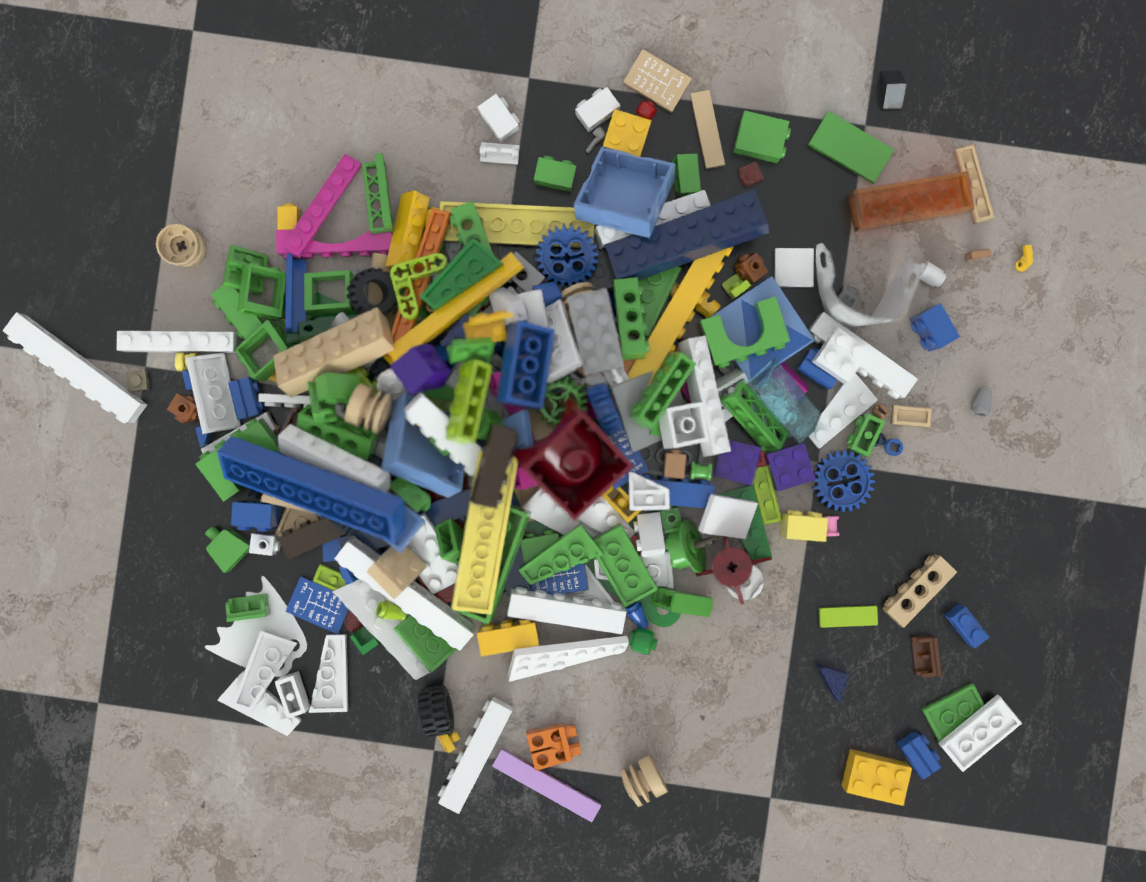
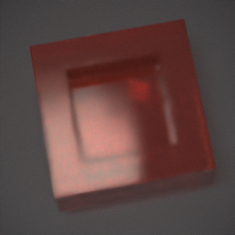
[738,161,764,188]

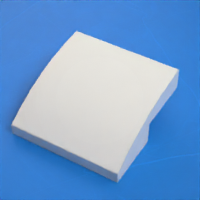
[514,289,548,328]

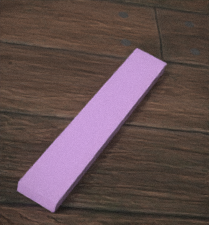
[492,748,601,822]

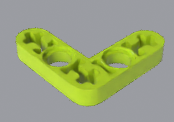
[390,253,448,320]

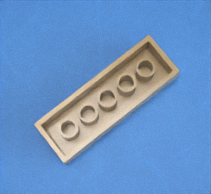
[274,308,395,397]

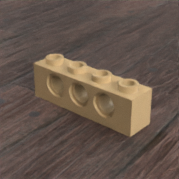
[882,554,957,628]

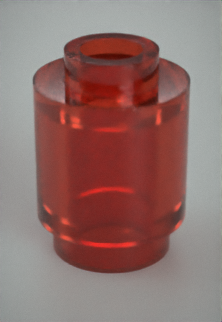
[343,609,363,632]

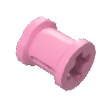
[822,516,839,536]

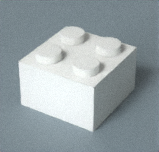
[812,328,871,384]
[659,402,709,449]

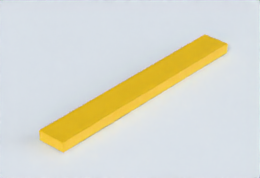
[388,252,524,362]

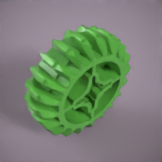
[536,376,588,428]

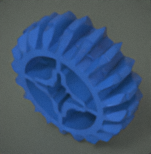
[587,383,623,436]

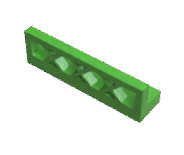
[362,153,394,235]
[720,380,788,454]

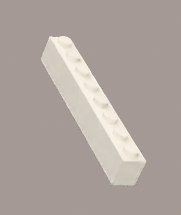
[3,312,148,424]
[335,536,476,651]

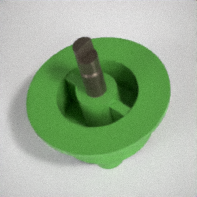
[664,520,719,573]

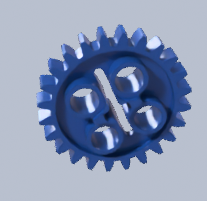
[536,224,599,287]
[812,450,875,512]

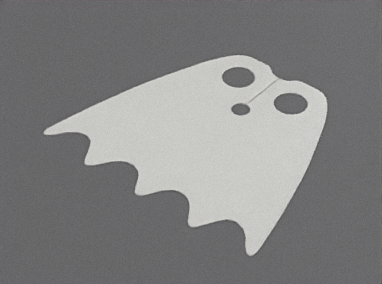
[205,576,307,677]

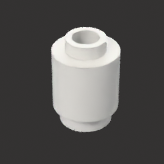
[916,261,946,287]

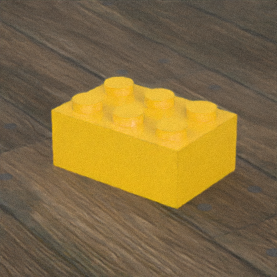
[477,618,540,656]
[842,749,912,806]

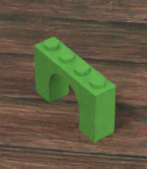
[699,296,790,369]
[196,418,279,502]

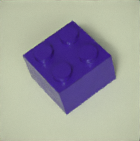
[714,440,762,486]
[764,443,816,491]

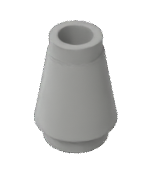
[971,387,992,417]

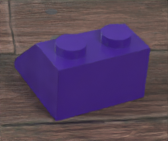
[390,343,450,395]

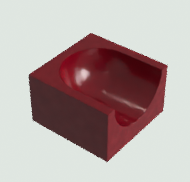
[511,397,634,521]

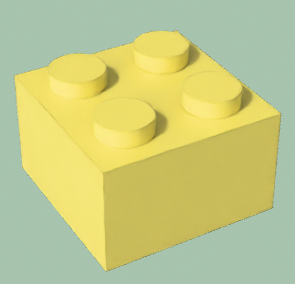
[780,510,828,542]

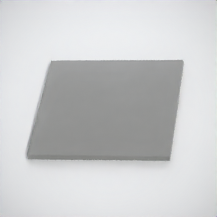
[611,367,685,452]

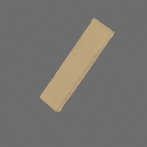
[690,90,725,170]
[953,144,995,224]

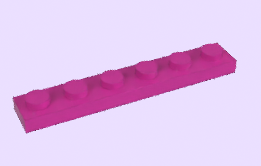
[282,154,362,258]

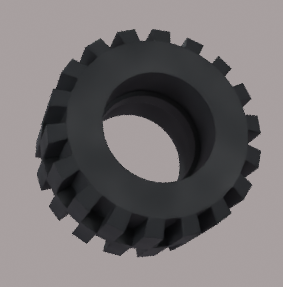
[347,267,398,316]
[418,685,454,738]

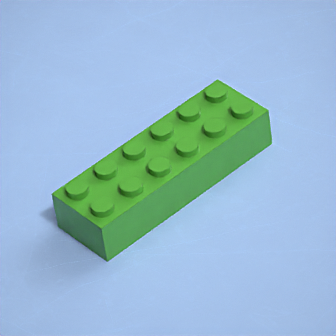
[453,504,531,624]

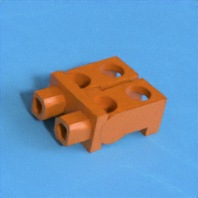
[526,722,582,771]

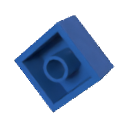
[909,303,960,352]
[231,500,281,531]

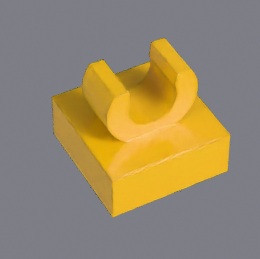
[437,731,460,753]

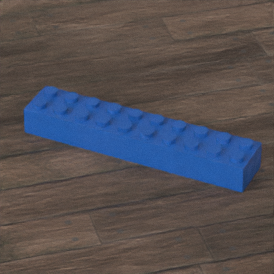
[217,436,407,543]

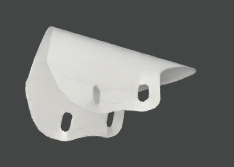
[816,243,922,328]

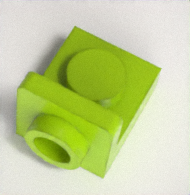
[722,274,751,300]

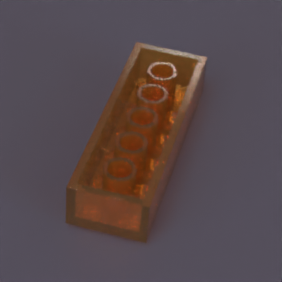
[848,171,975,232]

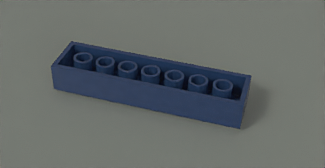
[605,189,769,281]

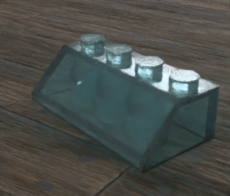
[747,358,821,444]

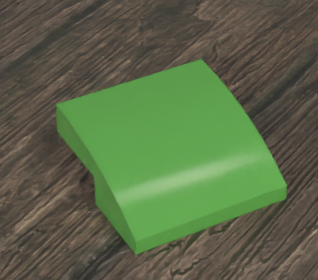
[223,244,268,295]

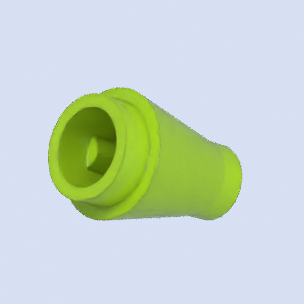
[376,600,407,621]

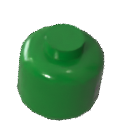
[628,627,658,655]

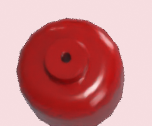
[636,100,657,120]

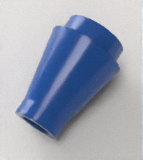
[625,601,649,629]

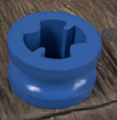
[884,439,903,456]

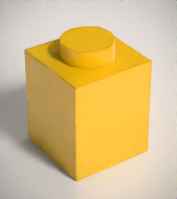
[277,203,301,230]

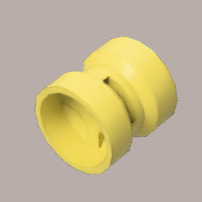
[175,352,199,371]

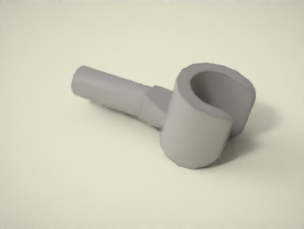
[585,127,606,153]

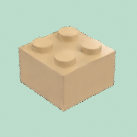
[366,546,427,600]

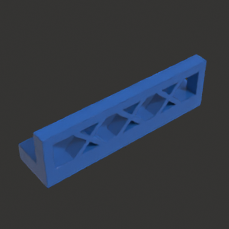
[285,253,307,333]

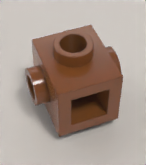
[734,252,768,283]
[167,393,199,423]

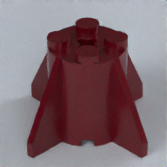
[696,536,772,605]

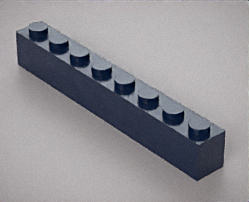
[338,487,472,552]

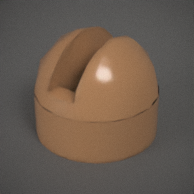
[872,404,889,419]

